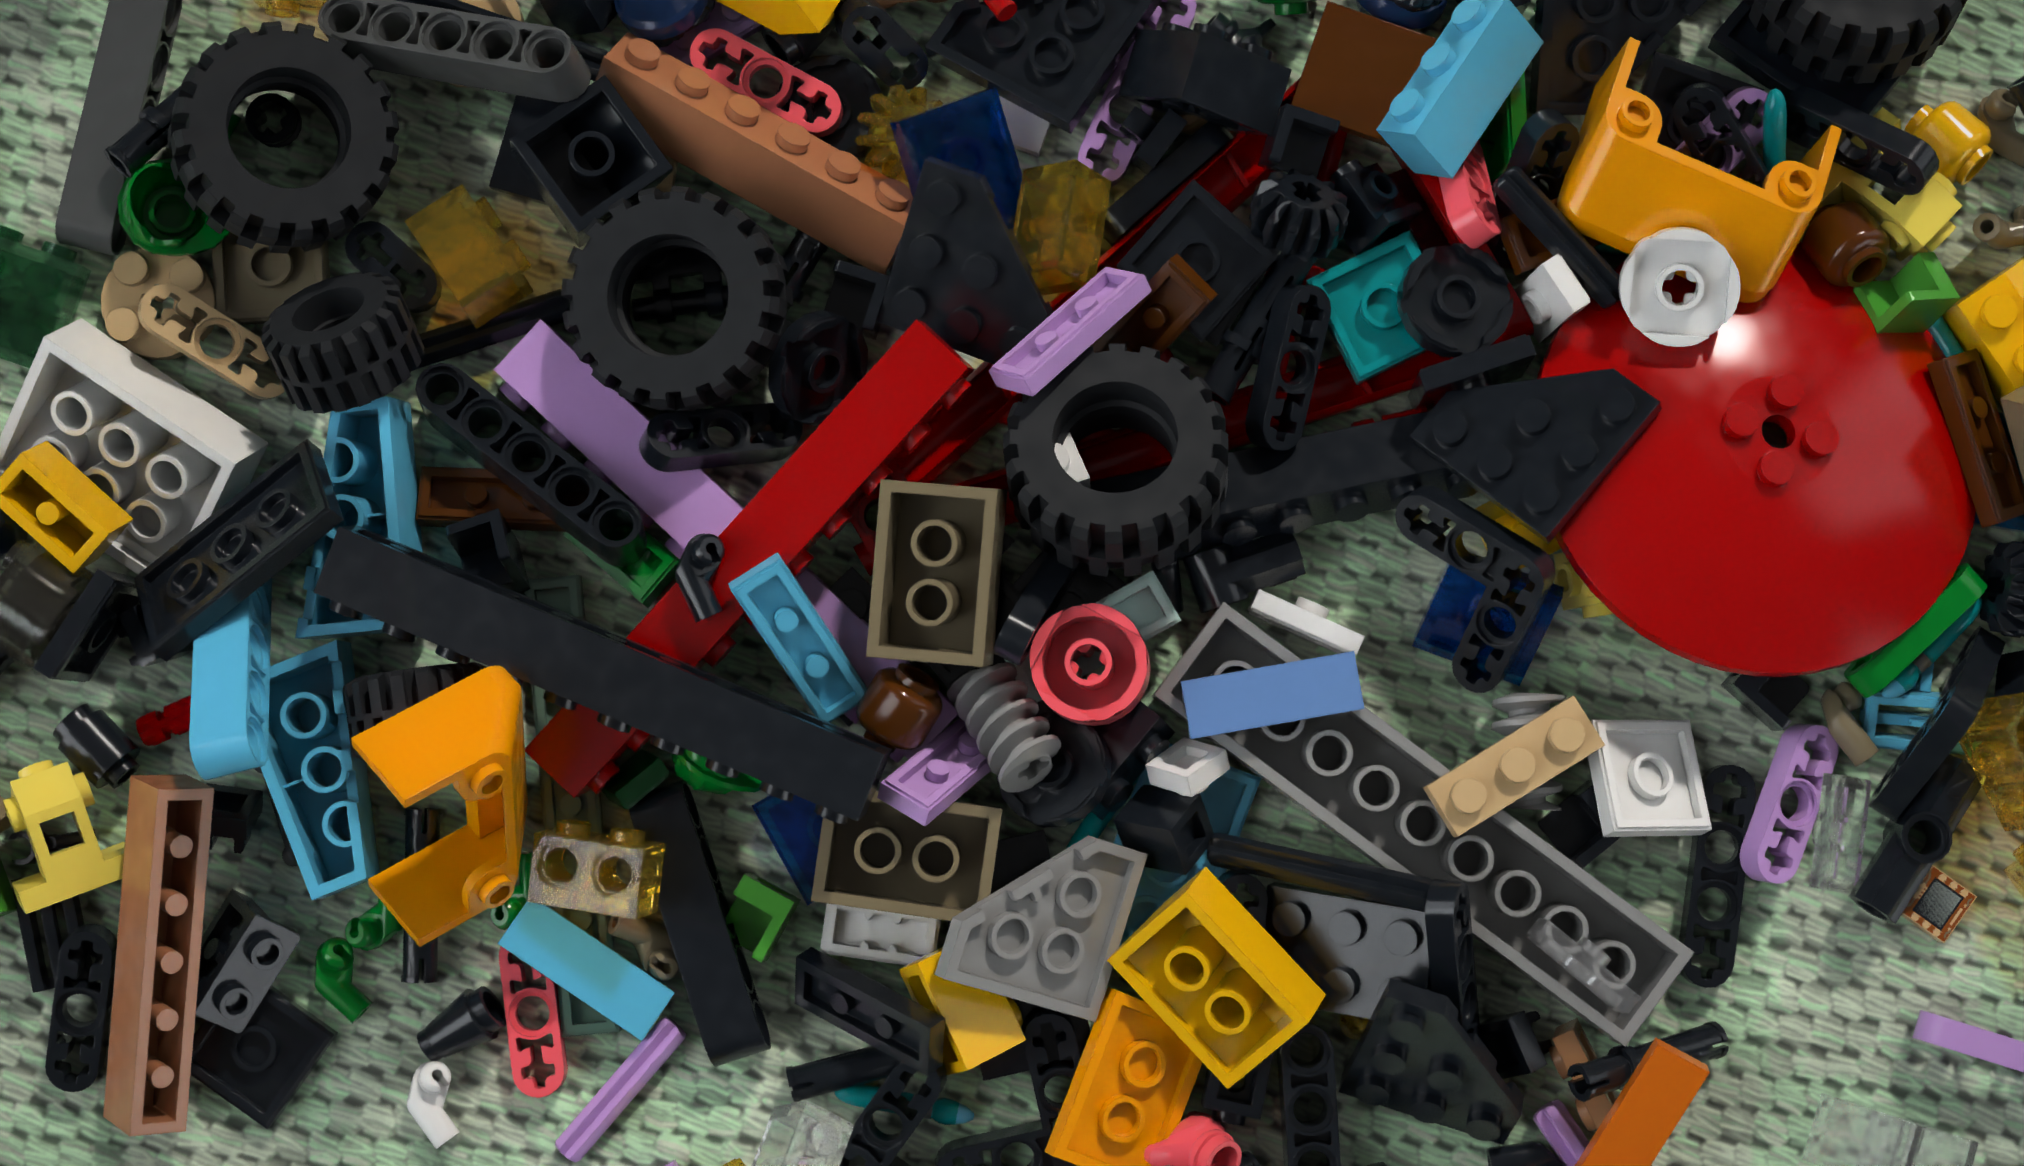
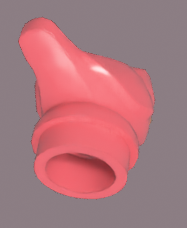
[1144,1111,1242,1166]

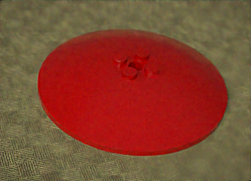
[1537,241,1976,677]

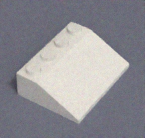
[0,318,269,574]

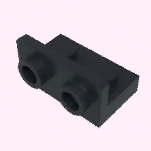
[196,889,300,1033]

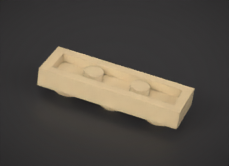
[1423,695,1605,838]

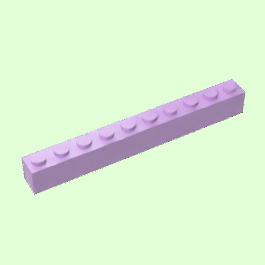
[493,319,958,763]

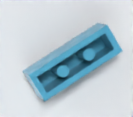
[1376,0,1544,179]

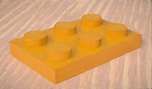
[1044,987,1203,1166]

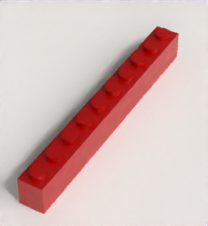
[525,319,975,798]

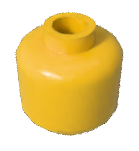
[1904,101,1993,185]

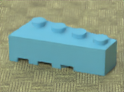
[295,396,423,640]
[260,640,380,900]

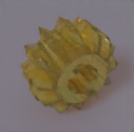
[855,85,954,182]

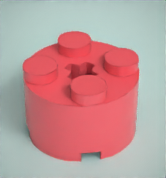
[1029,603,1151,726]

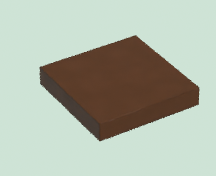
[1291,1,1437,148]

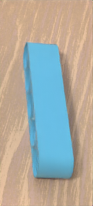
[189,578,272,780]

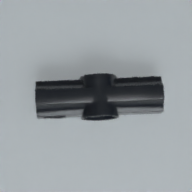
[1848,754,1986,924]

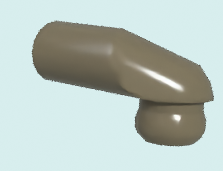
[1977,89,2024,168]
[1973,205,2024,249]
[1820,682,1879,767]
[608,907,680,981]

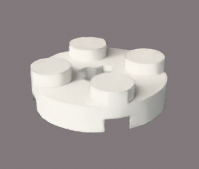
[1619,227,1741,347]

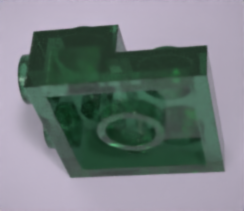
[0,225,91,369]

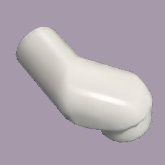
[407,1061,460,1149]

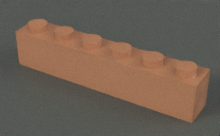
[595,32,915,274]
[103,774,214,1136]

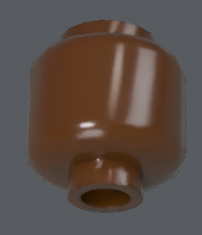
[1802,201,1891,287]
[856,663,943,753]

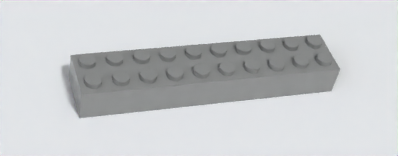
[1151,602,1695,1047]

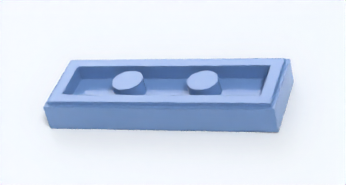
[1180,651,1365,739]

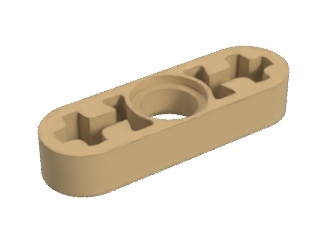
[138,283,285,400]

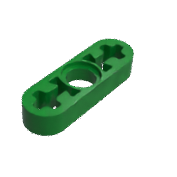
[1844,563,1987,698]

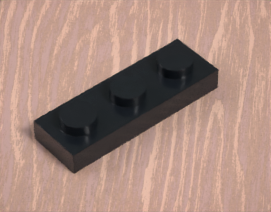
[794,947,945,1076]

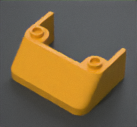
[1557,37,1842,303]
[351,665,528,947]

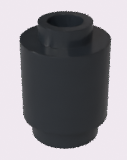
[53,703,140,789]

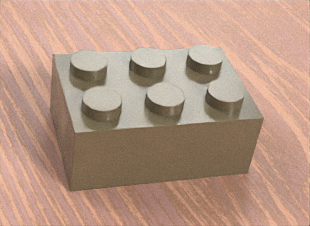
[866,479,1008,667]
[811,790,1003,921]

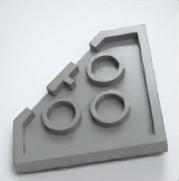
[934,835,1148,1022]

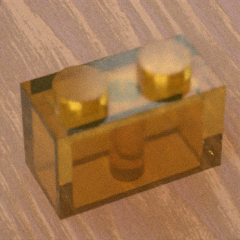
[1013,159,1111,296]
[404,184,534,329]

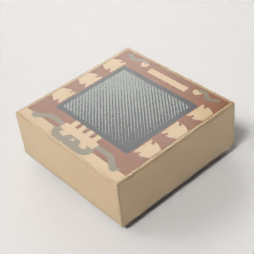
[1901,865,1977,943]

